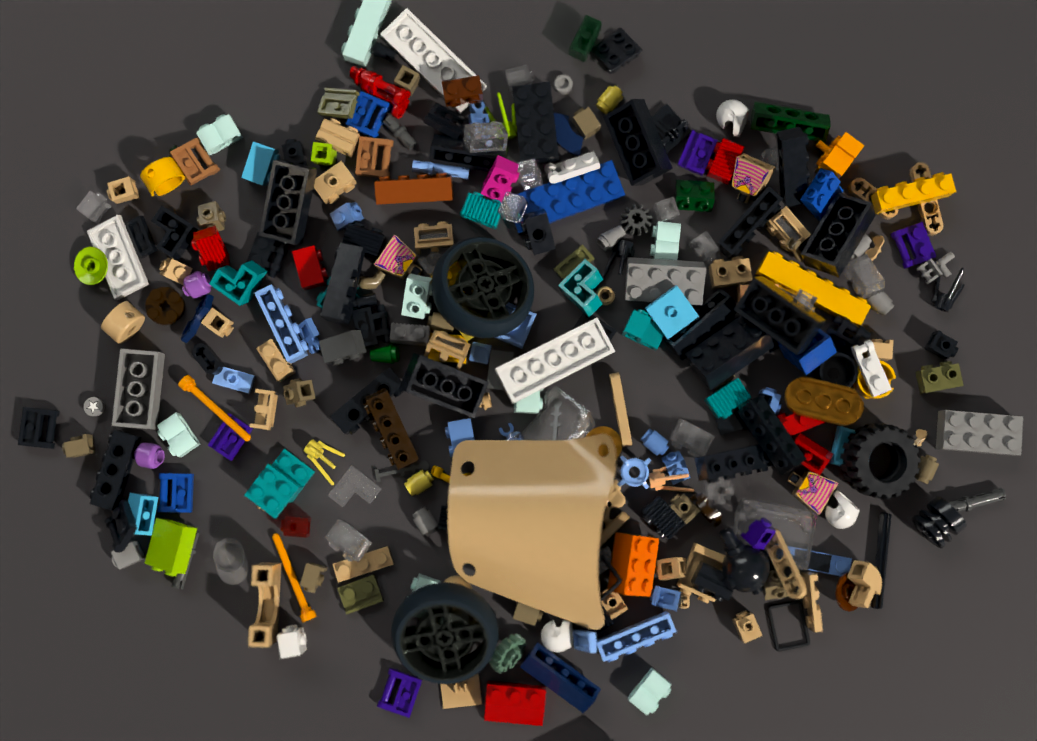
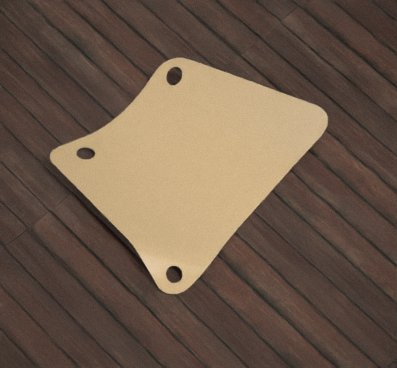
[448,433,616,630]

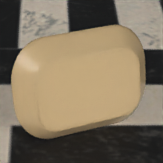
[678,593,690,609]

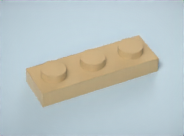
[332,546,394,582]

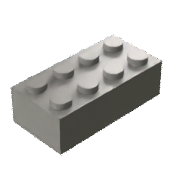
[624,257,706,305]
[112,349,165,430]
[936,410,1023,456]

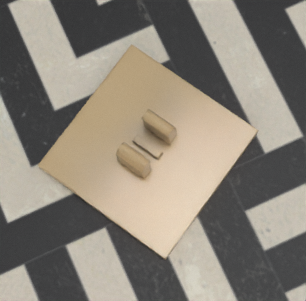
[441,673,482,709]

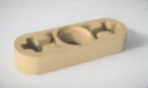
[849,178,898,219]

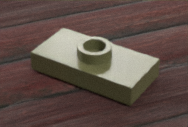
[554,244,595,280]

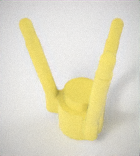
[304,439,345,485]

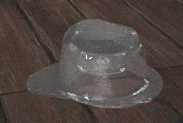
[213,538,248,585]

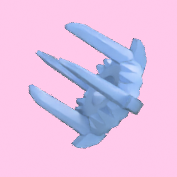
[617,455,651,489]

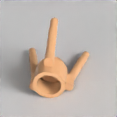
[649,467,695,492]

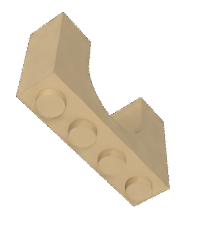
[248,562,281,647]

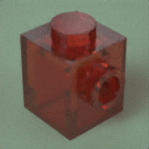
[281,516,311,538]

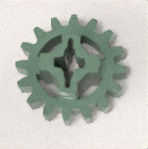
[490,633,527,673]

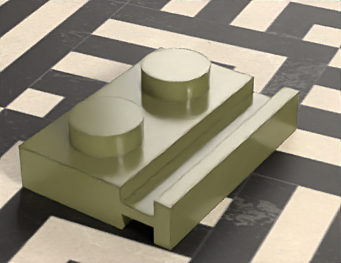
[317,88,360,119]
[337,574,384,615]

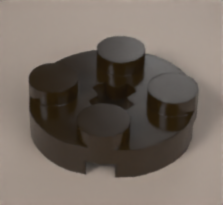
[145,287,185,325]
[690,493,722,528]

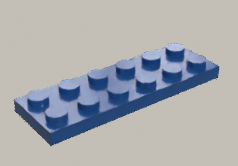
[506,160,625,234]

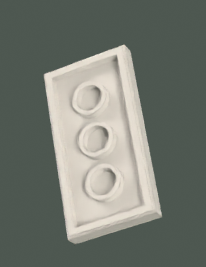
[87,215,149,300]

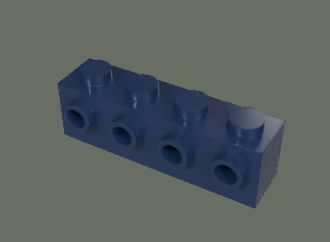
[520,642,601,713]

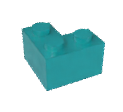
[558,259,603,317]
[209,260,267,306]
[621,309,664,351]

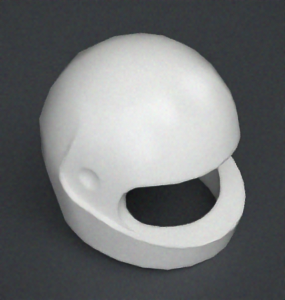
[716,99,749,137]
[825,490,860,529]
[541,619,573,653]

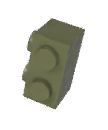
[915,361,964,394]

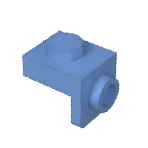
[330,202,364,231]
[759,387,781,415]
[661,451,691,485]
[650,585,681,611]

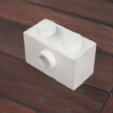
[277,624,307,659]

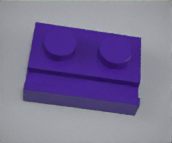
[677,130,718,176]
[208,413,254,461]

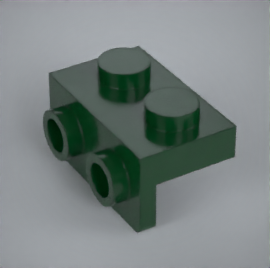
[674,180,715,212]

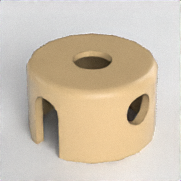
[101,301,145,344]

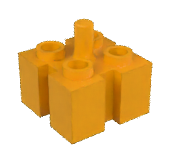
[815,132,865,179]

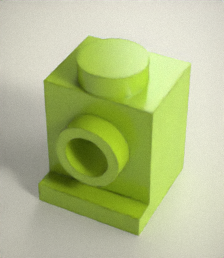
[311,142,337,166]

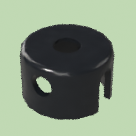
[815,353,858,387]

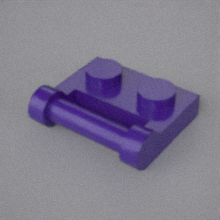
[890,222,936,269]
[377,668,423,718]

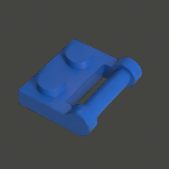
[345,91,392,138]
[157,473,194,513]

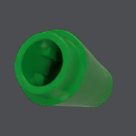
[370,345,400,364]

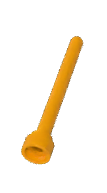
[178,375,251,441]
[272,533,317,623]

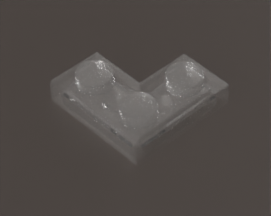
[328,465,382,508]

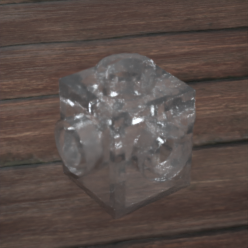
[705,477,734,504]

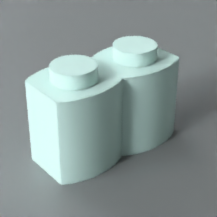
[196,114,243,155]
[650,221,681,260]
[157,412,201,458]
[627,668,671,715]

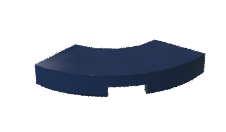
[554,113,584,157]
[181,294,214,343]

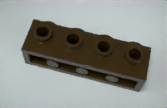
[363,388,419,470]

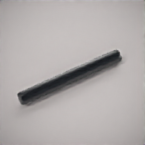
[871,513,892,609]

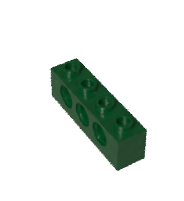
[750,102,831,143]

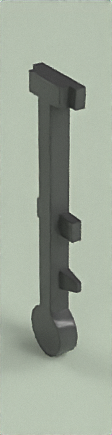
[550,398,563,440]
[375,461,429,482]

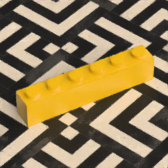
[755,251,871,326]

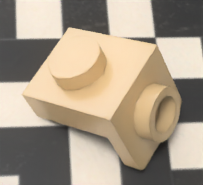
[159,258,193,285]

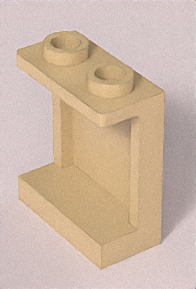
[676,543,725,603]

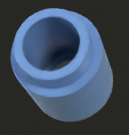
[640,428,669,456]

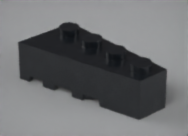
[320,243,365,325]

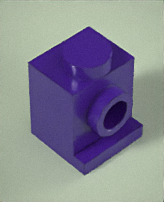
[740,517,776,550]

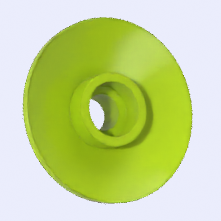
[74,247,108,285]

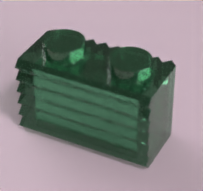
[569,15,602,62]

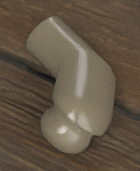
[358,270,386,289]

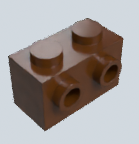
[442,75,483,107]

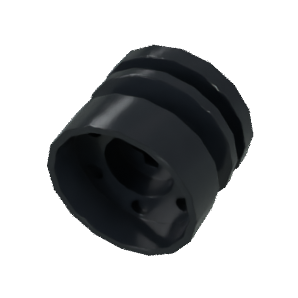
[912,496,967,549]

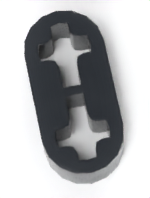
[192,343,223,375]

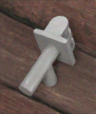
[916,252,955,284]

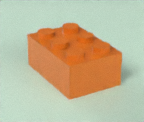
[607,532,659,597]

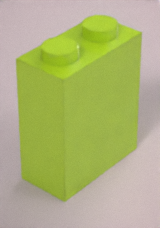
[144,518,197,576]

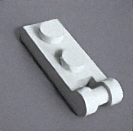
[544,151,600,184]
[851,340,892,397]

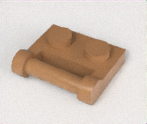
[355,136,394,177]
[170,137,220,186]

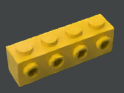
[871,172,956,214]

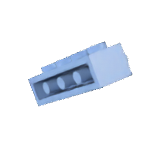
[254,284,309,364]
[596,611,677,662]

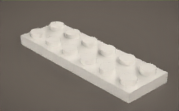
[380,8,487,114]
[495,318,615,404]

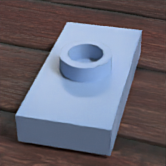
[212,367,255,394]
[573,629,597,653]

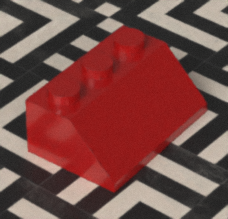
[484,681,546,726]

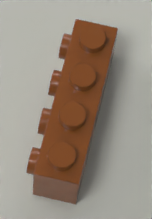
[374,173,453,205]

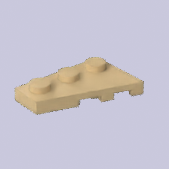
[801,571,823,632]

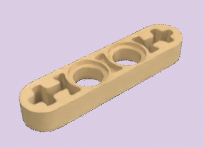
[910,162,943,235]
[609,372,632,447]
[765,528,807,599]

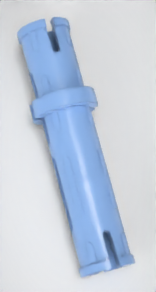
[412,160,470,179]

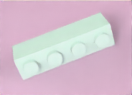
[341,0,392,68]

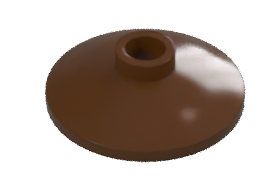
[836,572,858,612]

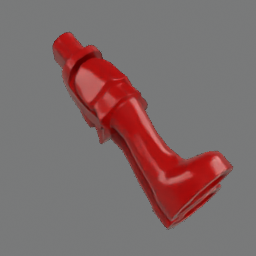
[350,66,410,119]

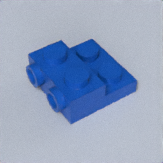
[800,168,844,221]

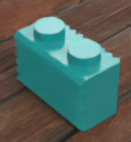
[460,192,504,230]
[704,378,751,420]

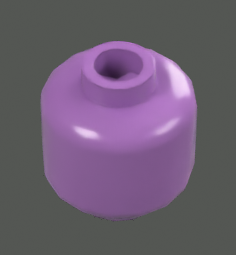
[182,271,211,299]
[134,442,165,469]

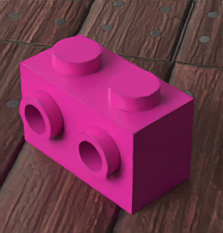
[481,155,520,203]

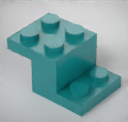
[244,448,316,519]

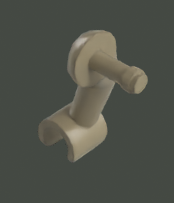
[786,237,804,263]

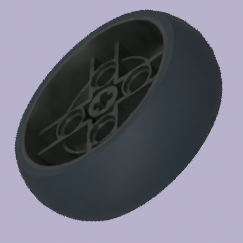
[432,237,534,338]
[391,582,498,684]

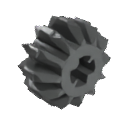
[620,204,653,236]

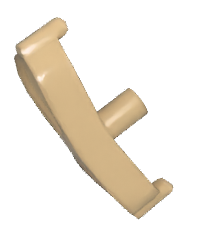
[865,236,884,261]
[913,429,927,447]

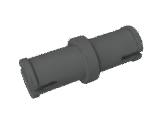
[383,115,417,150]

